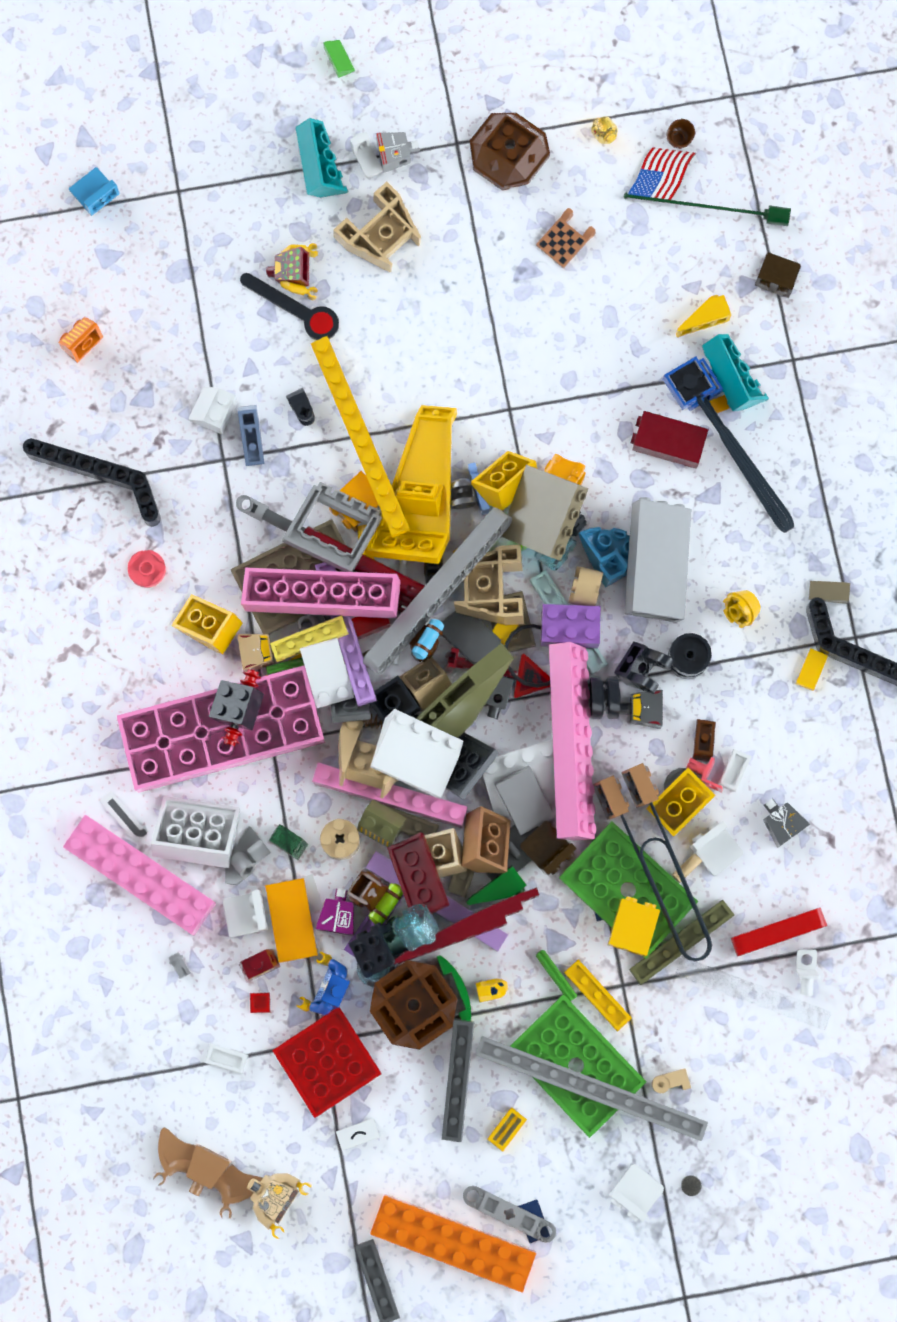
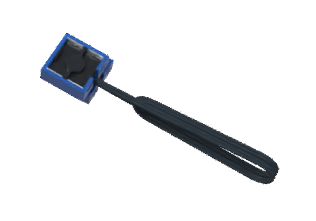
[662,356,794,533]

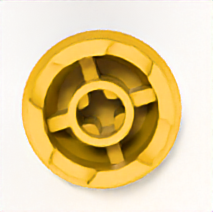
[723,590,761,628]

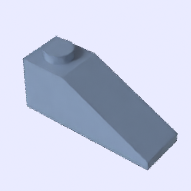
[238,405,265,466]

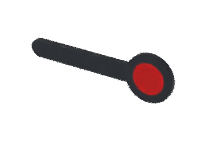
[240,273,339,340]

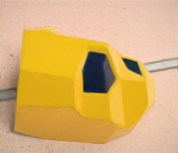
[475,978,508,1003]

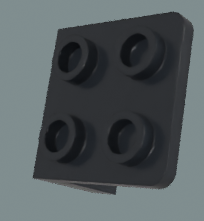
[348,922,395,978]

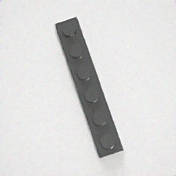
[441,1019,475,1142]

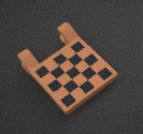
[536,208,596,268]

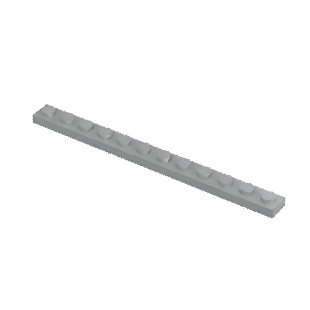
[475,1036,708,1141]

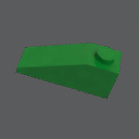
[465,865,527,905]

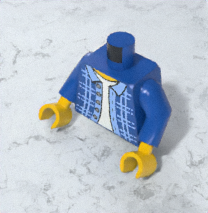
[296,952,350,1015]

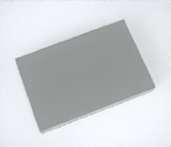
[495,765,555,835]

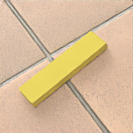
[270,615,349,662]

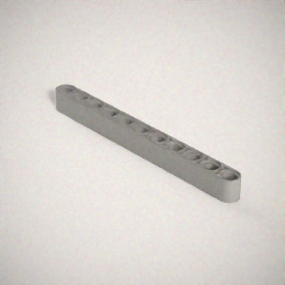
[363,508,512,675]

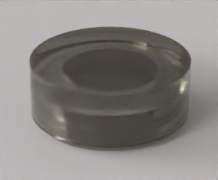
[681,1175,702,1196]

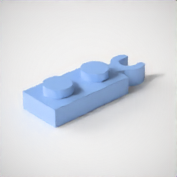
[468,462,492,515]

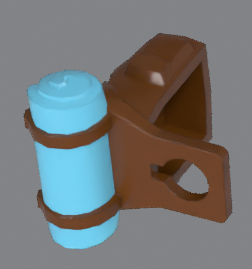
[409,619,444,662]

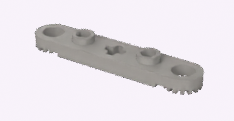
[463,1186,556,1243]

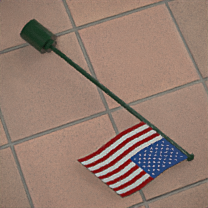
[623,147,791,226]

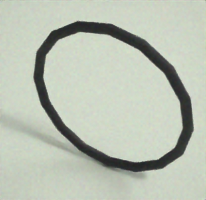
[505,624,550,688]

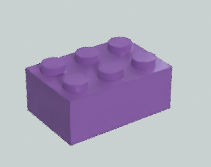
[540,604,601,649]

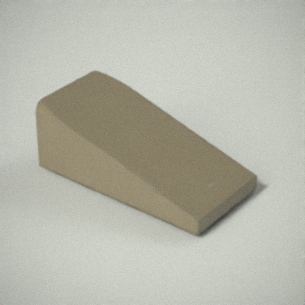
[808,581,850,604]

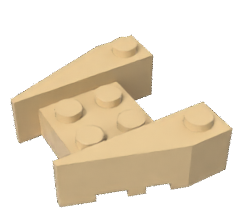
[333,181,421,272]
[454,545,524,625]
[338,720,399,798]

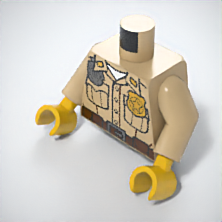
[247,1173,312,1239]

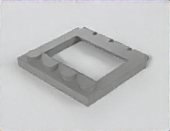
[282,482,382,572]

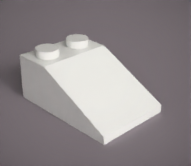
[300,638,354,708]

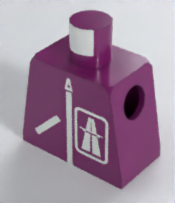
[316,888,354,936]

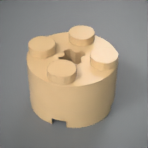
[568,566,603,606]
[320,819,360,860]

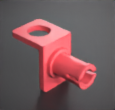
[686,757,723,793]

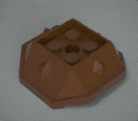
[469,113,550,191]
[370,960,458,1050]

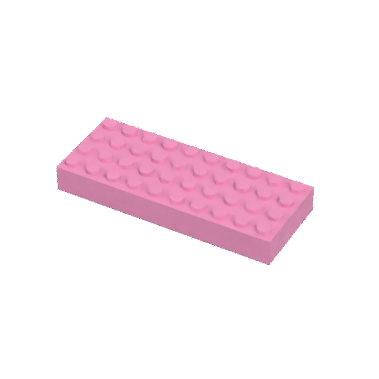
[117,665,325,793]

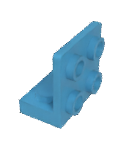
[69,167,120,216]

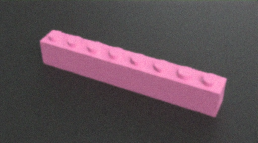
[312,763,468,828]

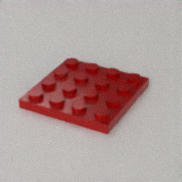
[272,1006,382,1118]

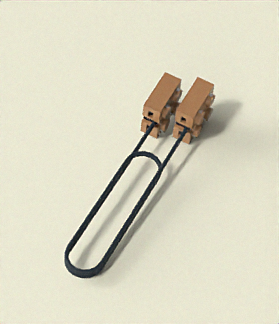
[593,763,712,961]

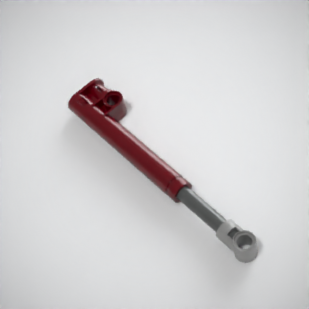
[236,495,425,613]

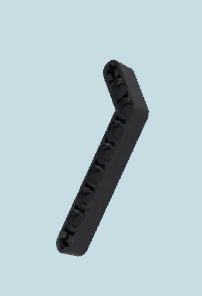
[22,438,161,527]
[806,597,897,686]

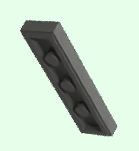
[354,1238,400,1322]

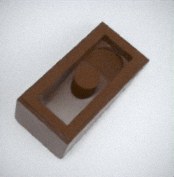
[692,719,716,762]

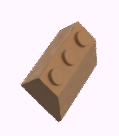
[461,806,511,873]

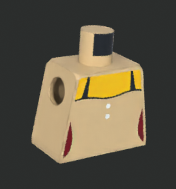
[237,634,274,672]

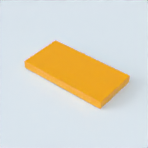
[265,878,318,963]

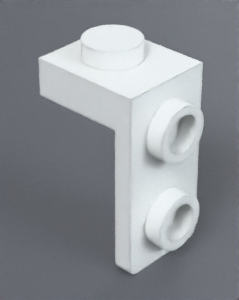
[350,132,383,179]

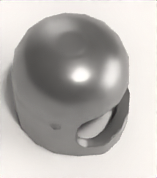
[451,478,477,509]

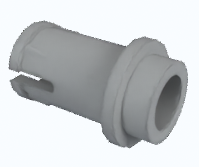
[168,952,191,979]

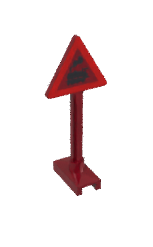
[443,648,551,698]

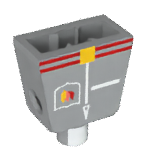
[376,132,420,173]

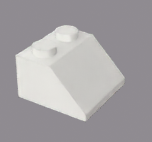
[188,387,238,435]

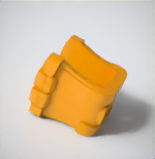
[544,454,586,485]

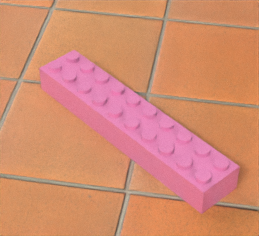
[549,642,596,841]

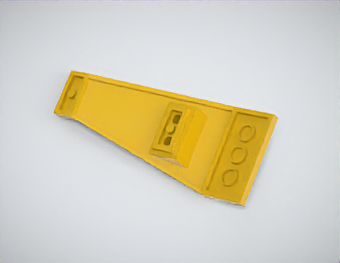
[365,405,457,564]

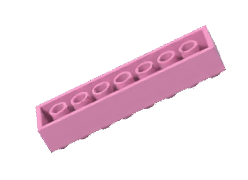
[241,568,400,618]
[63,814,216,935]

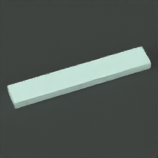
[529,570,608,675]

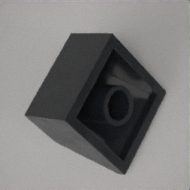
[370,675,421,723]

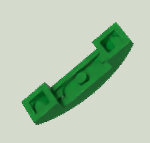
[437,955,471,1021]

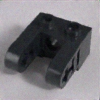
[614,641,674,694]

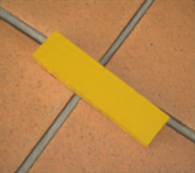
[564,959,632,1032]

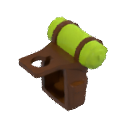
[347,871,403,924]

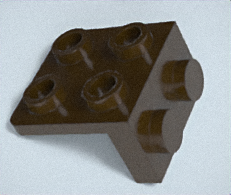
[754,253,801,298]
[520,821,577,876]

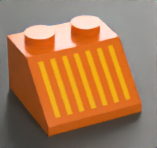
[58,317,103,363]

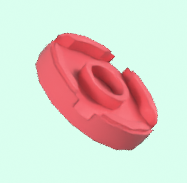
[128,550,166,588]

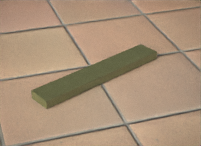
[629,900,735,985]

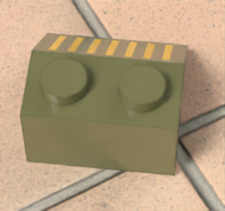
[357,799,407,847]

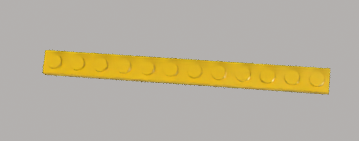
[310,336,410,538]

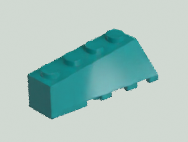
[295,118,348,198]
[702,334,769,411]

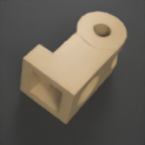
[651,1068,691,1094]

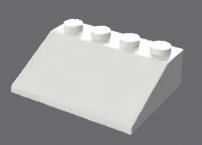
[371,709,463,799]
[482,739,555,817]
[151,796,240,868]

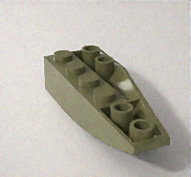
[416,643,514,738]

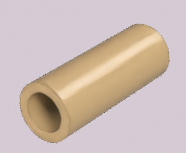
[672,853,702,883]

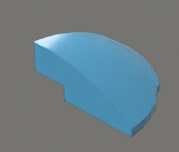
[578,527,630,588]

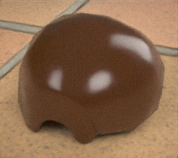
[666,118,696,149]

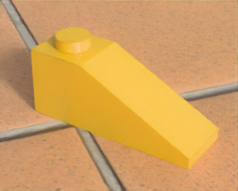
[676,295,732,338]

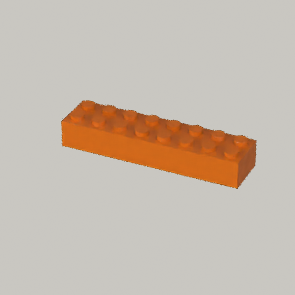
[370,1194,537,1293]

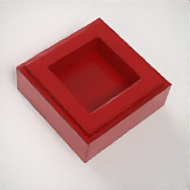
[250,993,270,1013]

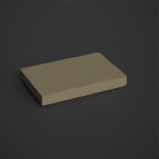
[491,591,536,652]

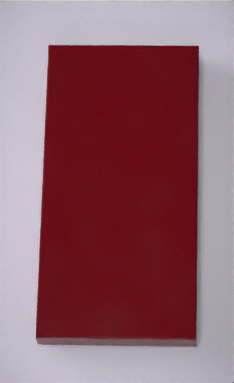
[387,832,450,921]

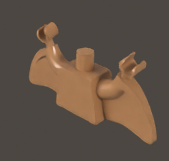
[153,1127,263,1219]

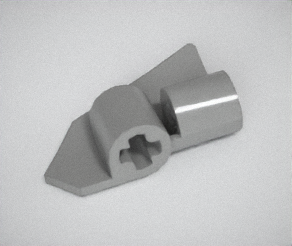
[225,826,271,885]

